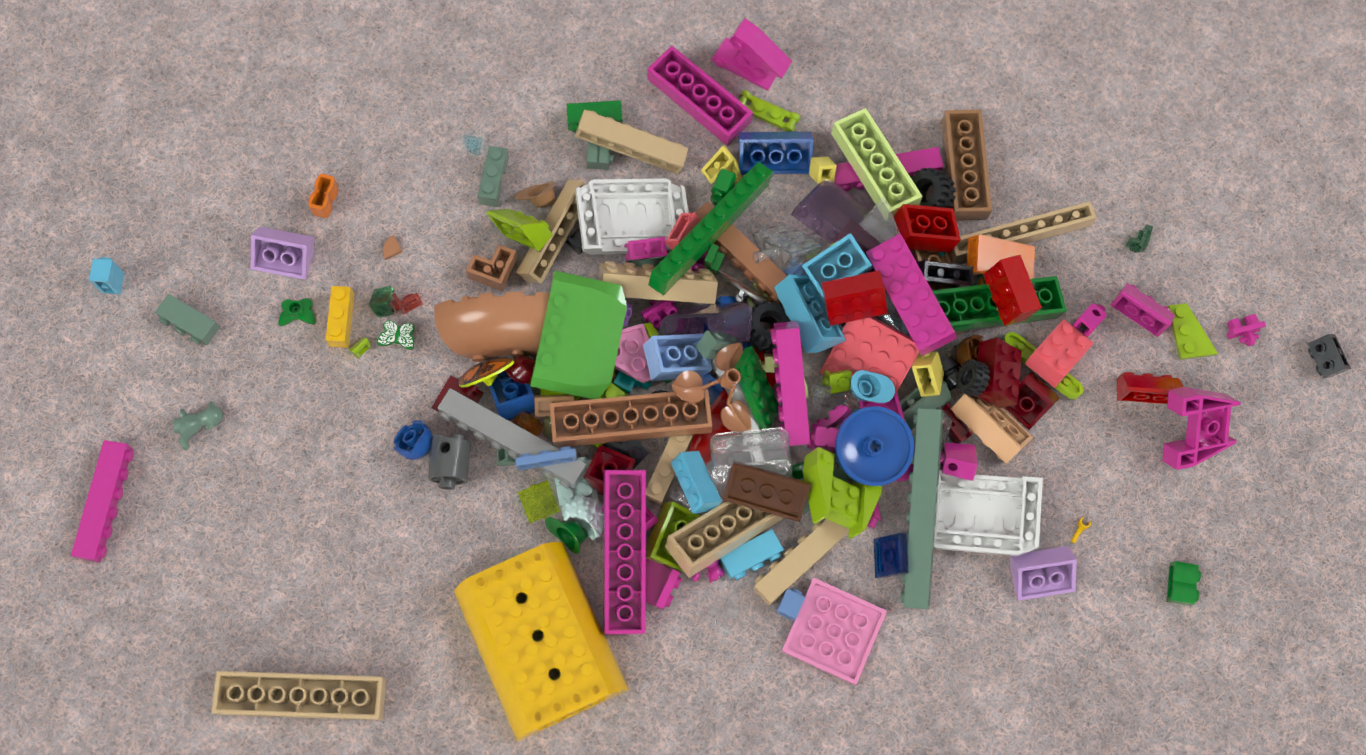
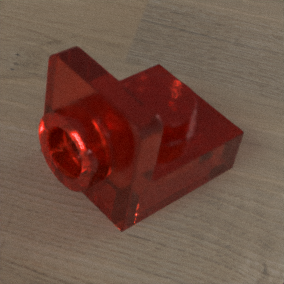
[391,292,423,315]

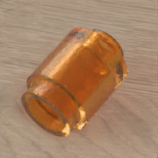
[513,412,543,436]

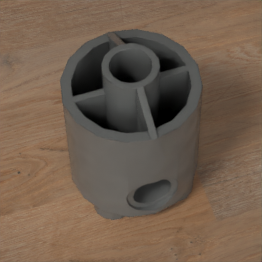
[428,434,471,490]

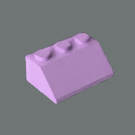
[251,226,314,280]
[1010,546,1077,601]

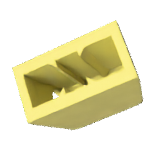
[912,351,944,397]

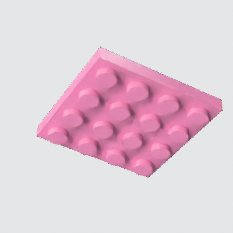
[781,577,887,685]

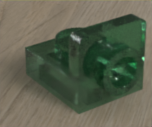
[1125,224,1153,253]
[369,286,394,318]

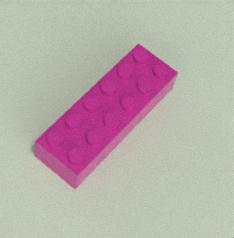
[647,46,753,146]
[866,234,957,356]
[770,321,810,446]

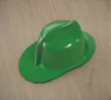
[545,517,588,554]

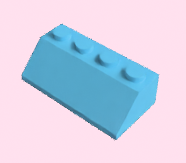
[774,275,846,353]

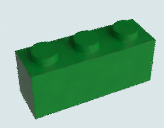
[566,100,623,133]

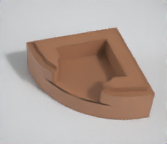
[383,235,402,260]

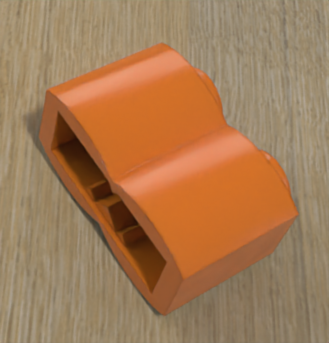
[308,173,339,219]

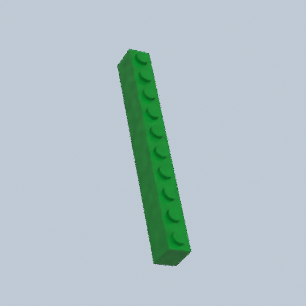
[648,162,773,296]

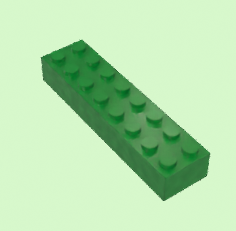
[932,276,1067,332]

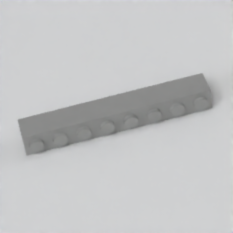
[438,388,587,489]

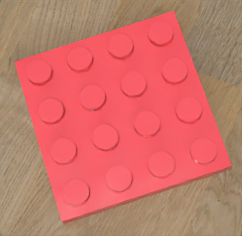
[820,317,919,392]

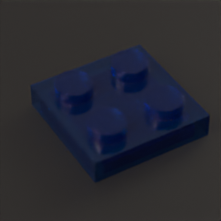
[873,533,908,578]

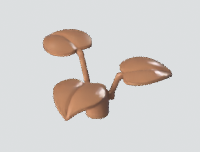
[672,343,751,433]

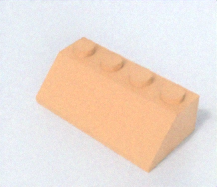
[951,394,1033,464]

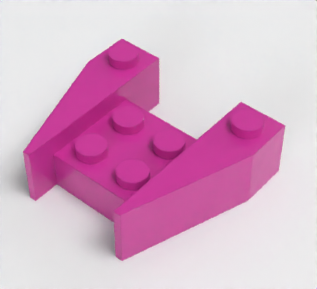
[710,18,792,91]
[1162,387,1241,470]

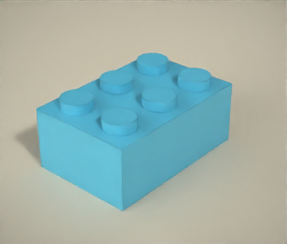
[802,233,874,298]

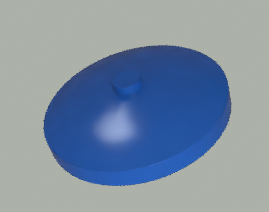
[835,406,914,486]

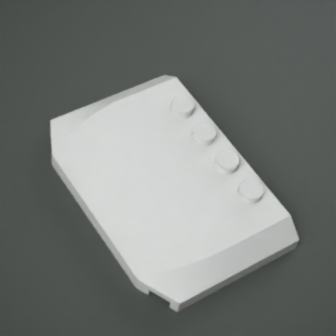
[575,179,689,255]
[934,470,1043,556]

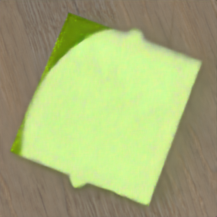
[517,480,560,524]

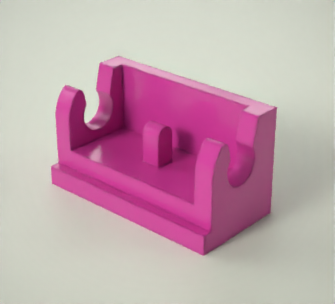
[624,237,667,260]

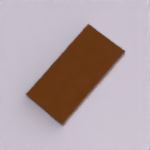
[723,461,811,522]

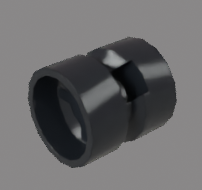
[941,356,960,391]

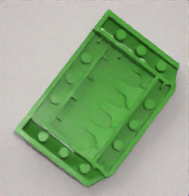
[530,271,627,399]

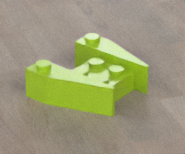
[803,447,882,539]

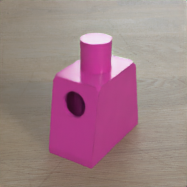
[1072,303,1107,338]
[940,443,978,481]

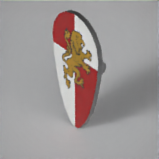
[718,271,771,303]

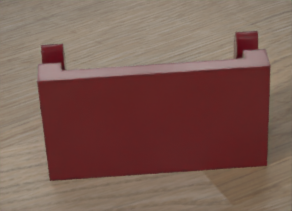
[939,403,973,444]

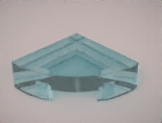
[464,135,483,156]

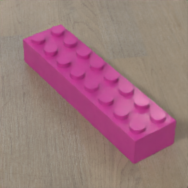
[603,470,646,634]

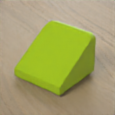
[349,337,371,358]

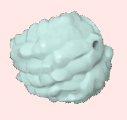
[561,495,603,540]

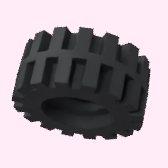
[956,359,990,397]

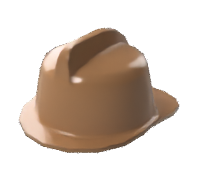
[514,181,556,208]

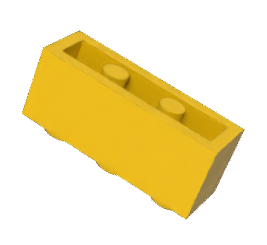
[326,286,354,348]

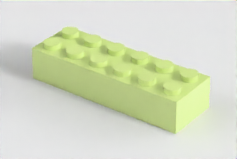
[831,108,922,222]

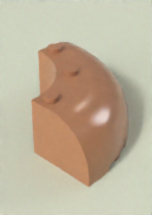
[434,292,550,362]

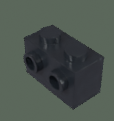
[1308,334,1351,378]

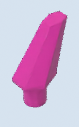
[867,502,882,529]

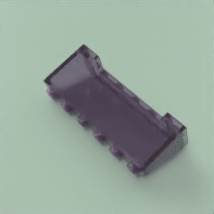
[791,180,897,272]

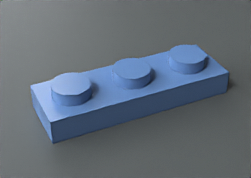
[515,447,577,471]

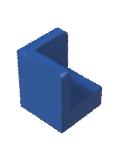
[702,373,725,405]

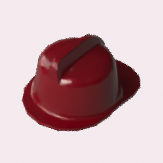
[505,355,536,384]

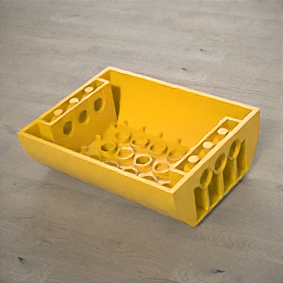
[454,542,629,742]

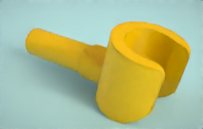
[1070,517,1091,544]

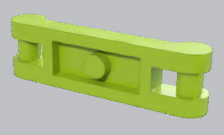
[739,90,801,132]

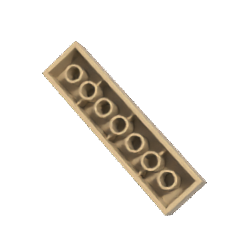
[212,671,387,721]

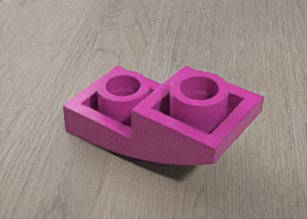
[812,405,852,431]

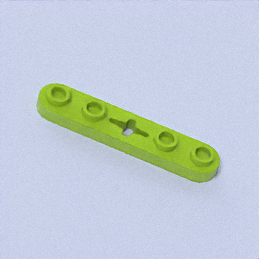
[1002,332,1084,400]

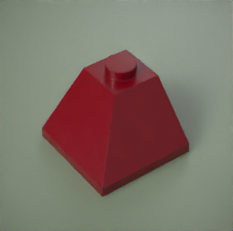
[583,445,636,495]

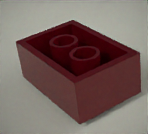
[977,337,1022,408]

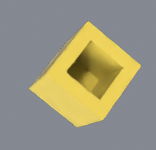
[809,157,837,183]

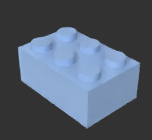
[643,334,712,381]

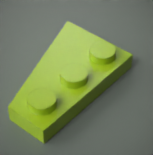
[1167,303,1218,360]

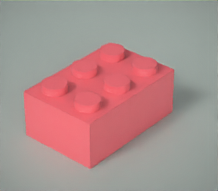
[1025,319,1094,388]

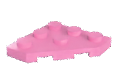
[614,323,651,383]

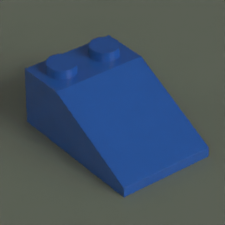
[489,370,535,421]

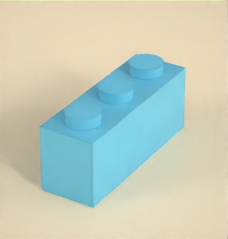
[671,451,722,514]
[719,529,784,581]

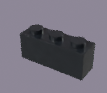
[916,261,974,287]

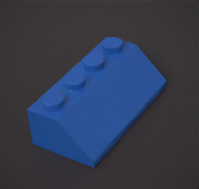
[738,132,814,174]

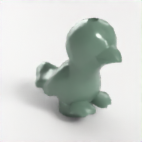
[174,401,223,451]

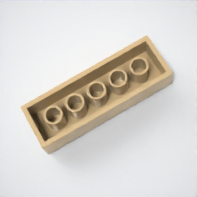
[598,261,718,304]
[665,501,783,578]

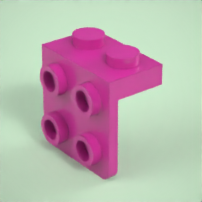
[646,558,682,610]

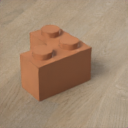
[466,244,518,292]

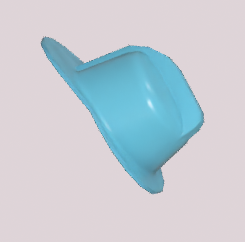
[850,370,895,403]

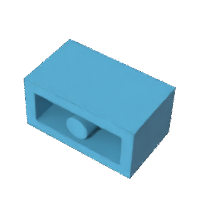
[89,257,125,294]

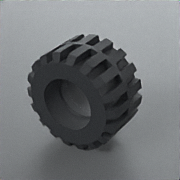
[910,168,956,208]
[742,300,791,354]

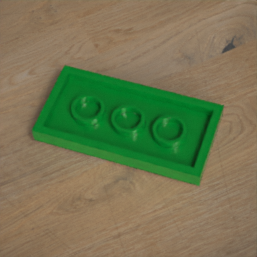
[734,346,780,433]

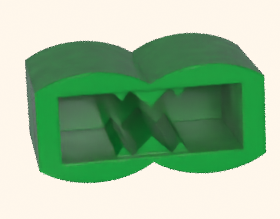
[710,169,736,206]
[1166,561,1201,606]

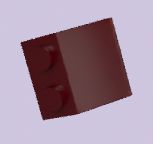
[1004,372,1060,430]

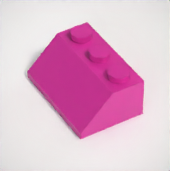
[1110,283,1175,337]

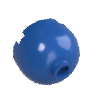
[394,420,433,460]

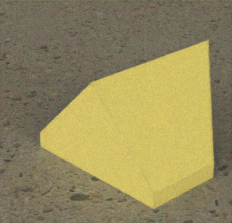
[701,145,742,184]

